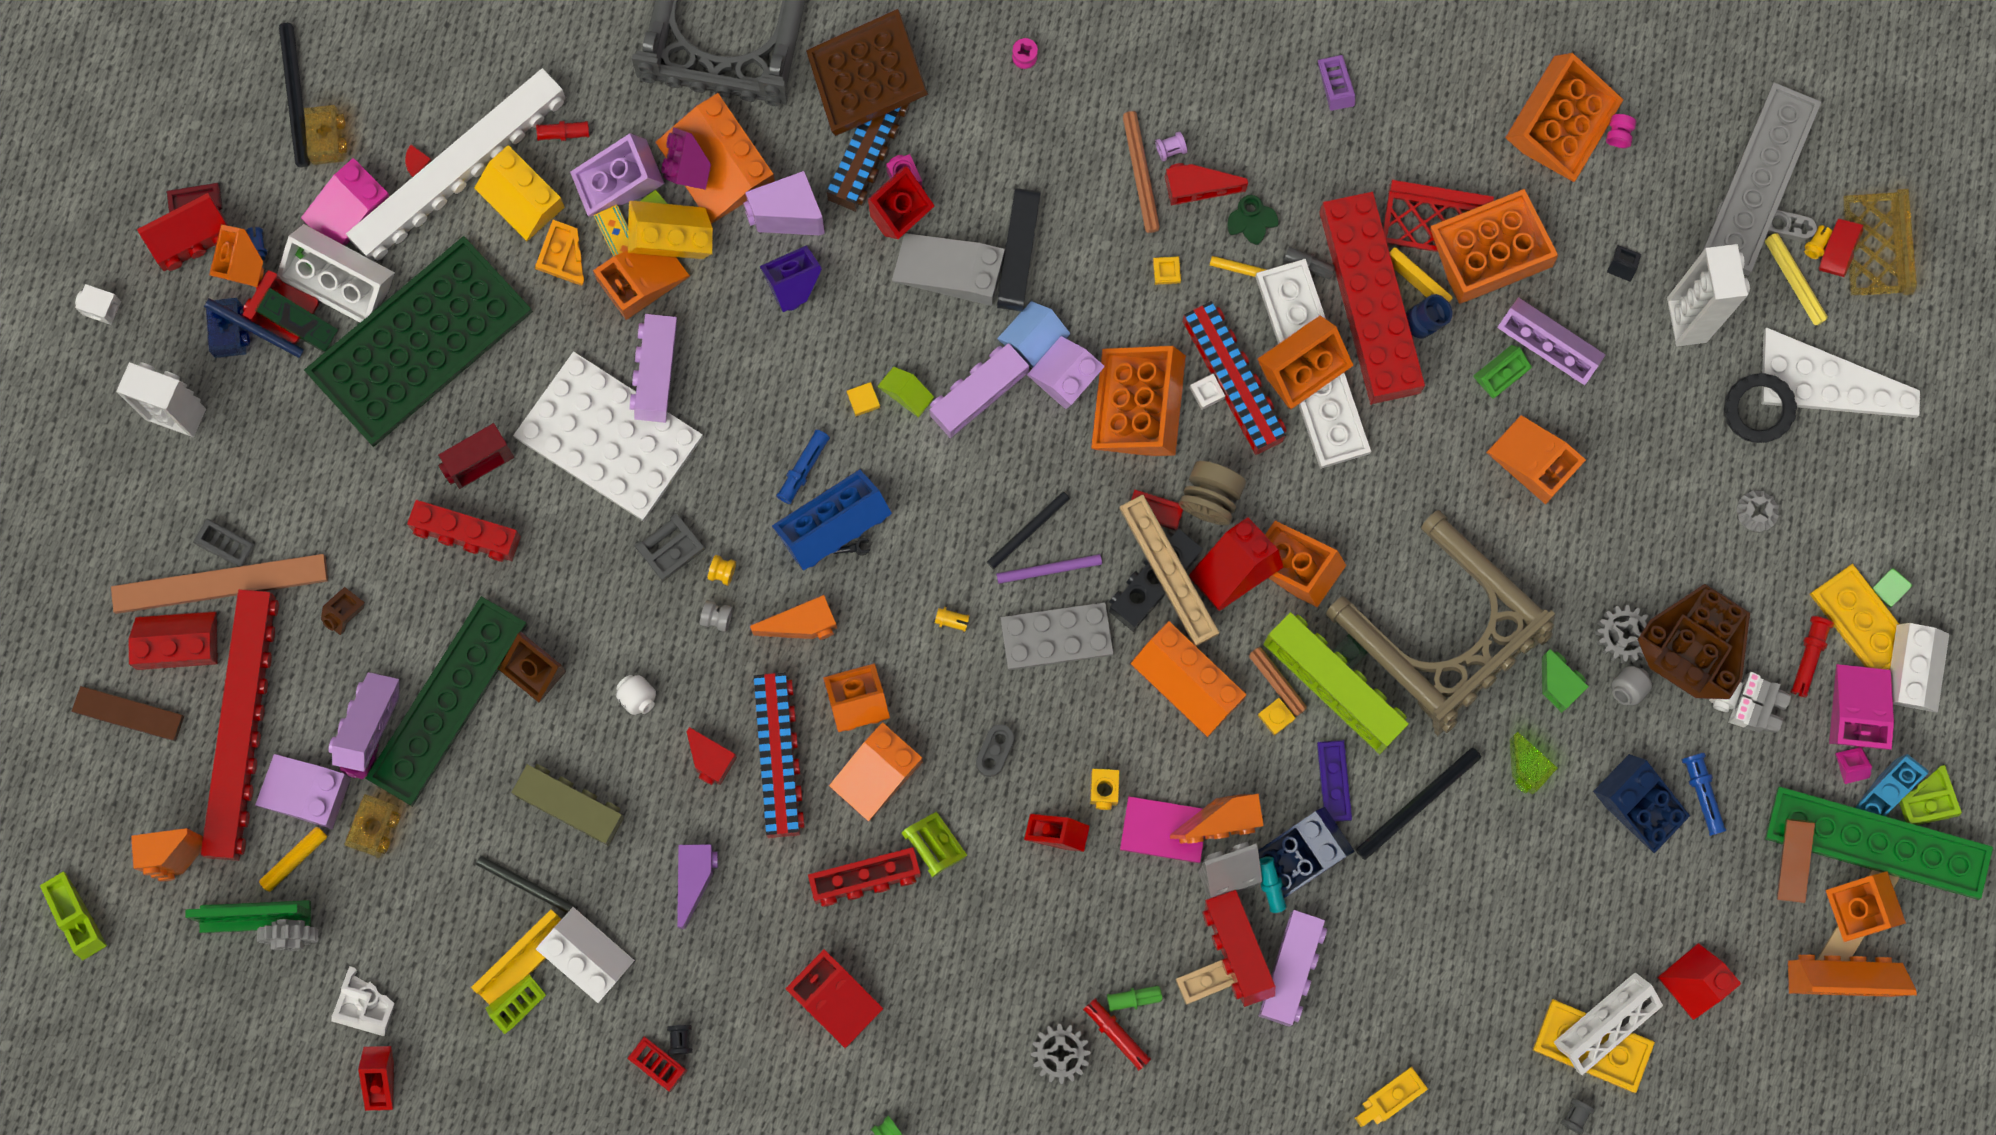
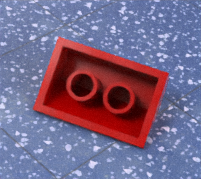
[137,193,229,271]
[128,612,218,670]

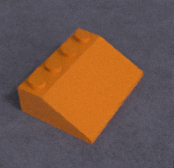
[1505,53,1624,182]
[655,93,775,224]
[1430,189,1558,304]
[1091,346,1186,456]

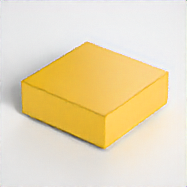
[1153,257,1181,285]
[846,382,880,416]

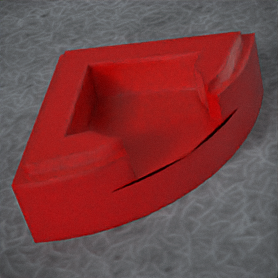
[405,145,432,177]

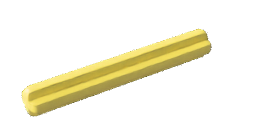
[1765,233,1828,325]

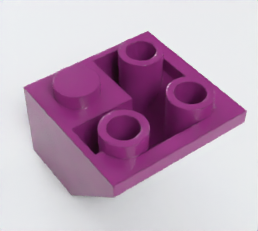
[661,127,711,190]

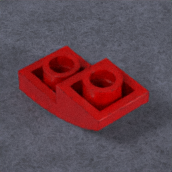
[1819,218,1863,277]

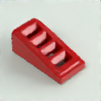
[627,1036,688,1092]

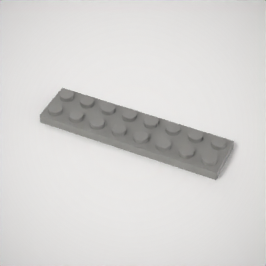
[1702,83,1821,276]

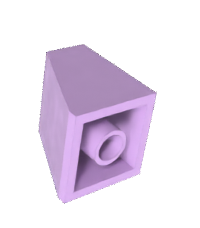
[743,171,825,235]

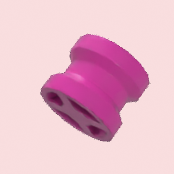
[1012,38,1038,69]

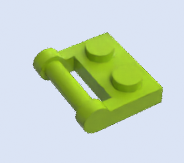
[901,811,967,878]

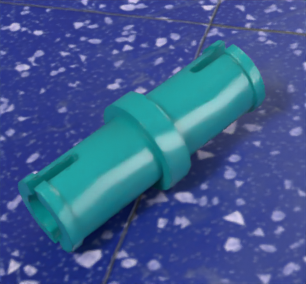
[1259,857,1287,913]

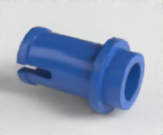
[246,227,268,261]

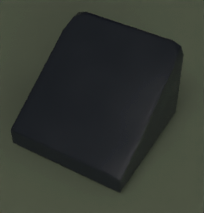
[1607,245,1641,282]

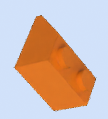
[209,225,264,287]
[823,663,890,732]
[1825,871,1906,942]

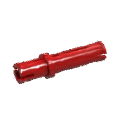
[1083,998,1151,1071]

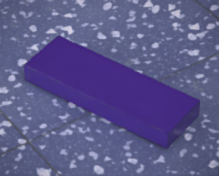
[1317,740,1352,822]

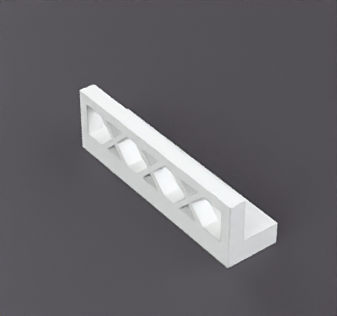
[1554,973,1663,1075]

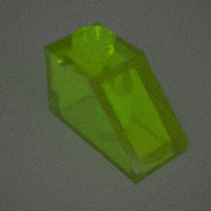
[1509,732,1558,795]

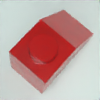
[686,727,737,786]
[1024,814,1090,852]
[358,1046,394,1111]

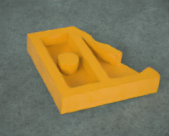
[535,220,584,286]

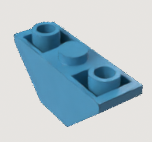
[1855,754,1929,816]

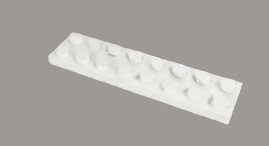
[1255,259,1371,469]

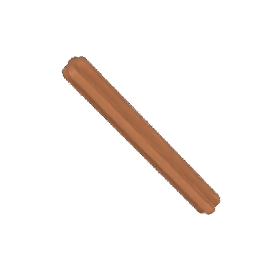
[1123,111,1160,233]

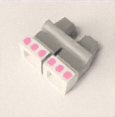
[1729,672,1791,733]

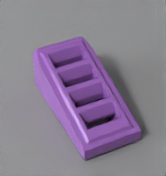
[1318,55,1355,111]

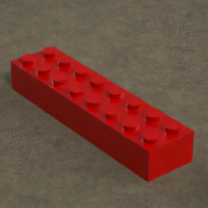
[1319,192,1425,405]

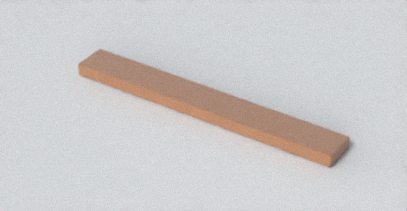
[111,554,328,614]

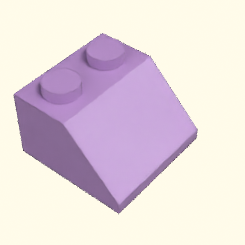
[1027,336,1105,409]

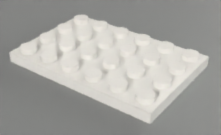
[513,351,703,522]

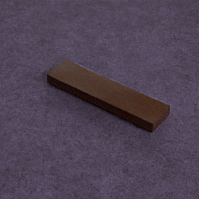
[72,686,185,742]

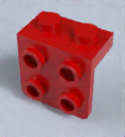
[243,270,319,344]

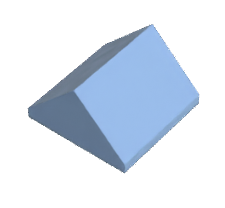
[997,301,1070,368]

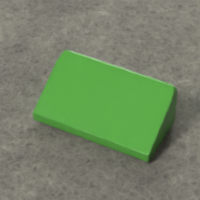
[1473,345,1532,399]

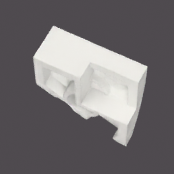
[331,966,394,1036]

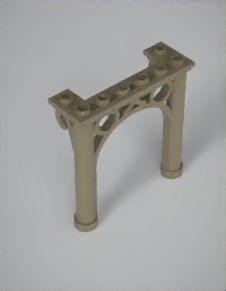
[1326,510,1555,736]

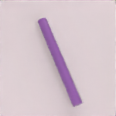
[996,554,1102,584]

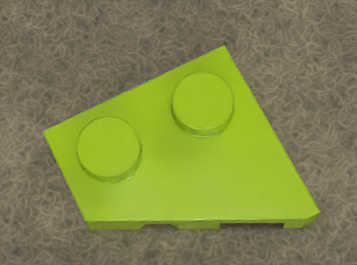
[1899,765,1962,825]

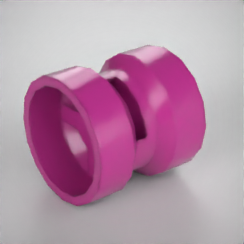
[1606,114,1636,148]

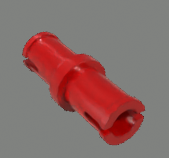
[536,121,589,141]

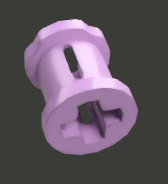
[1155,131,1187,162]

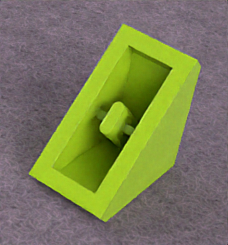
[877,366,935,418]

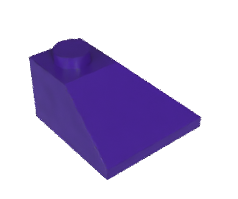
[760,245,822,312]

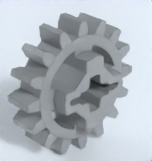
[1595,605,1648,664]
[257,919,318,951]
[1031,1024,1090,1084]

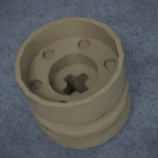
[1179,461,1246,525]

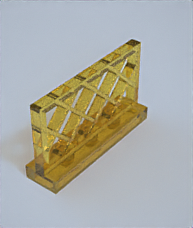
[1843,189,1917,295]

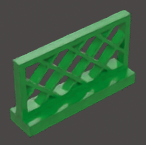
[185,900,311,933]

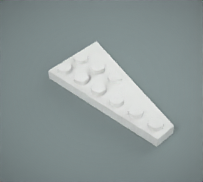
[1761,328,1920,418]

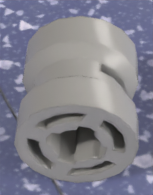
[700,600,733,632]

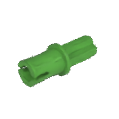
[1107,986,1162,1012]

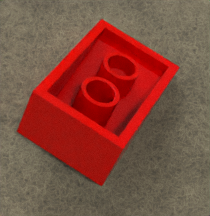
[1189,517,1284,611]

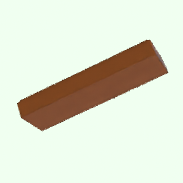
[1777,819,1815,903]

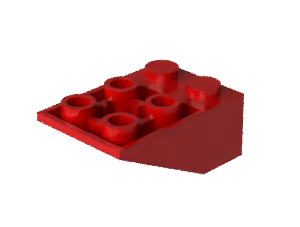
[785,949,883,1049]

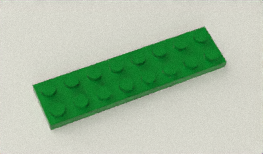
[1765,787,1993,900]

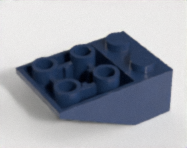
[1593,754,1690,853]
[1258,807,1355,898]

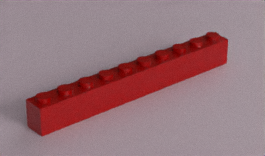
[201,589,279,861]

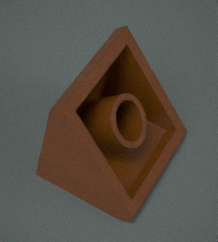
[499,632,566,703]

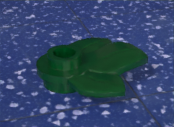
[1227,195,1278,245]

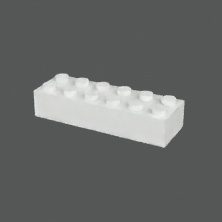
[1667,244,1750,346]

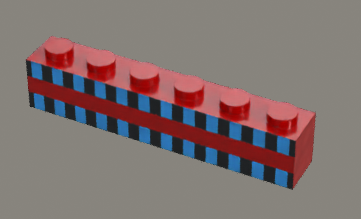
[1182,301,1287,455]
[754,672,805,838]

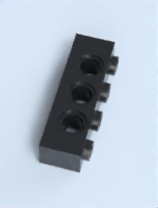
[1109,529,1203,632]

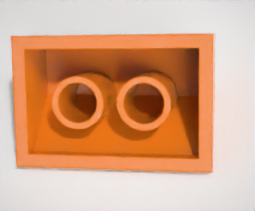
[1257,315,1354,409]
[131,828,203,881]

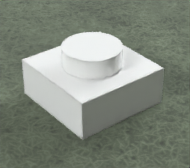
[1189,374,1225,410]

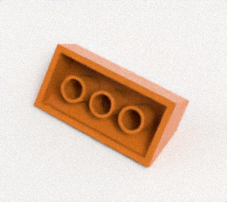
[1130,621,1247,737]
[1788,955,1917,997]

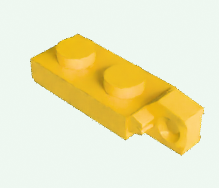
[1355,1067,1428,1127]

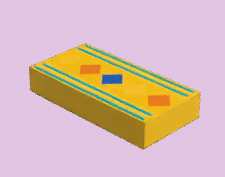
[594,205,628,256]

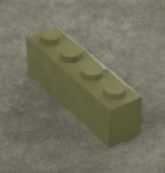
[511,764,624,846]

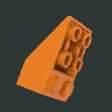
[593,250,690,320]
[1486,415,1586,505]
[1170,794,1264,844]

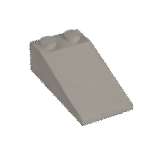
[892,233,1005,306]

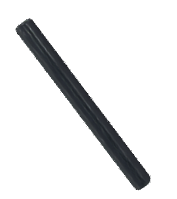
[279,22,310,168]
[1356,748,1481,860]

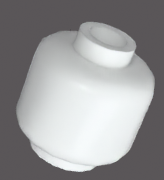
[616,675,656,715]

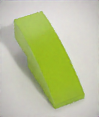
[40,871,107,960]

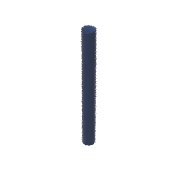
[204,298,304,358]

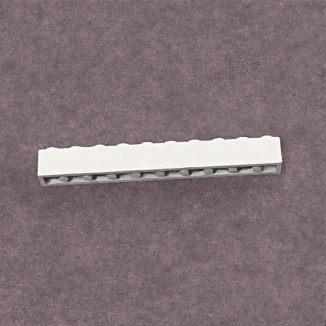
[346,68,565,261]

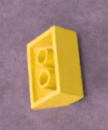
[474,145,565,241]
[628,201,713,259]

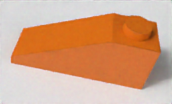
[750,595,837,640]

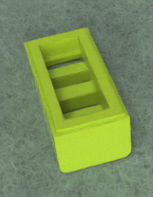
[485,974,546,1034]

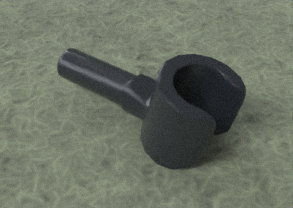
[833,538,870,556]

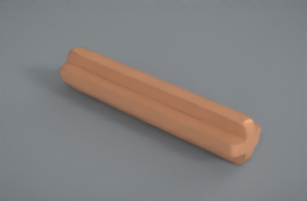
[1249,647,1307,716]

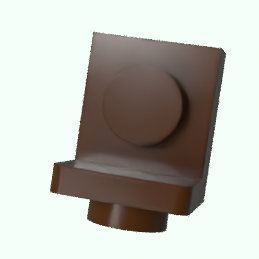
[321,587,365,635]

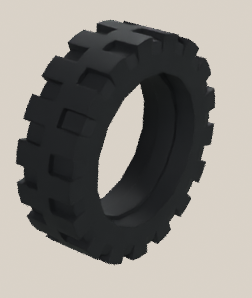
[1724,373,1797,443]

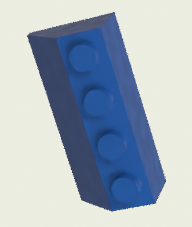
[772,470,892,571]

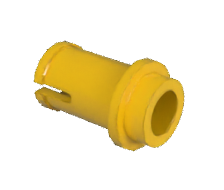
[1804,225,1832,259]
[934,607,969,632]

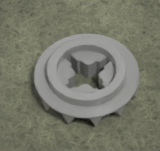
[1737,490,1779,532]

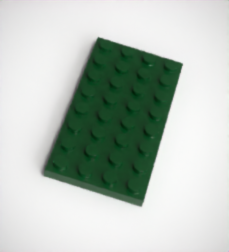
[304,236,533,447]

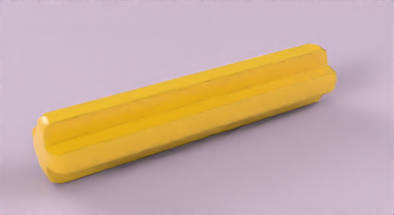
[259,827,327,892]

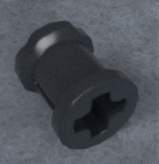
[667,1025,693,1055]

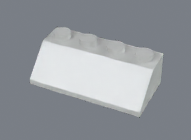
[277,224,395,322]

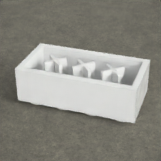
[116,362,206,437]

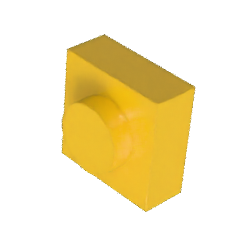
[1258,698,1296,736]

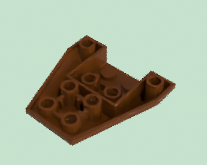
[1637,584,1750,699]

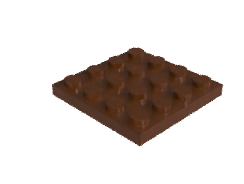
[806,9,929,136]

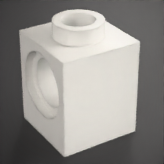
[75,284,121,325]

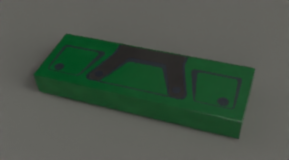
[255,288,338,352]

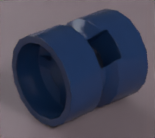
[1406,294,1453,339]

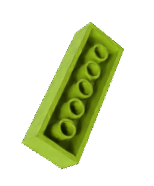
[1263,612,1409,755]

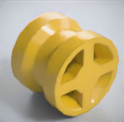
[708,555,736,586]

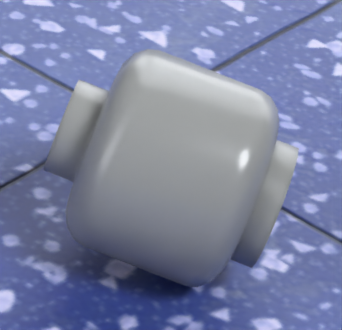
[1611,666,1652,706]

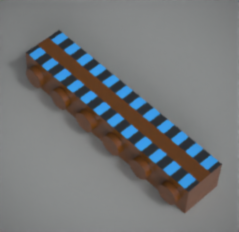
[827,103,910,212]

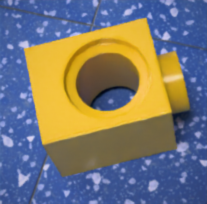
[1090,769,1119,810]

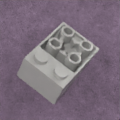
[1198,842,1262,899]

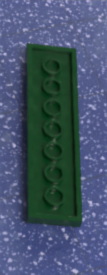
[365,596,528,807]

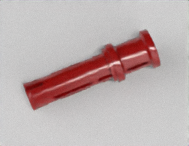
[1791,616,1834,698]

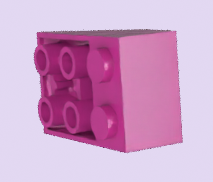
[1829,664,1894,750]

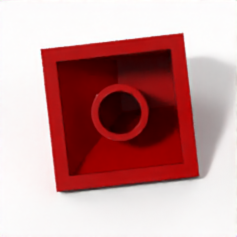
[868,166,935,239]
[1657,943,1741,1020]

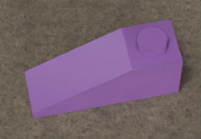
[677,845,718,929]

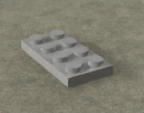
[1000,602,1113,670]

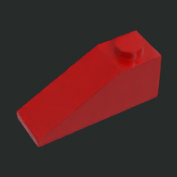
[1165,163,1248,206]

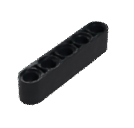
[997,188,1041,312]

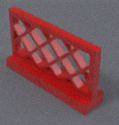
[1383,180,1494,252]

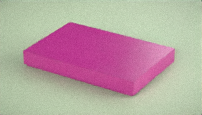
[1120,796,1204,864]

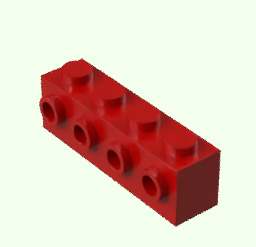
[407,500,521,562]
[808,847,921,907]
[1202,890,1276,1007]

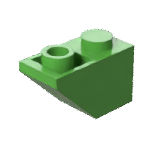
[1542,649,1589,713]

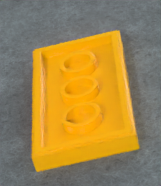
[1810,564,1899,670]
[1533,999,1655,1093]

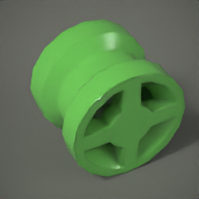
[871,1115,902,1135]

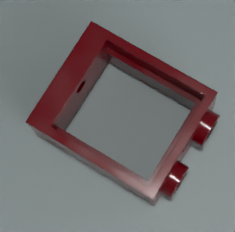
[438,423,515,489]

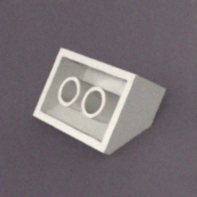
[1890,623,1949,712]
[536,907,635,1003]

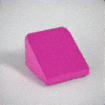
[1836,747,1872,784]

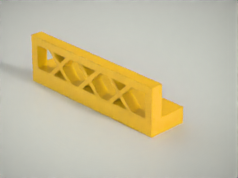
[471,909,562,1005]

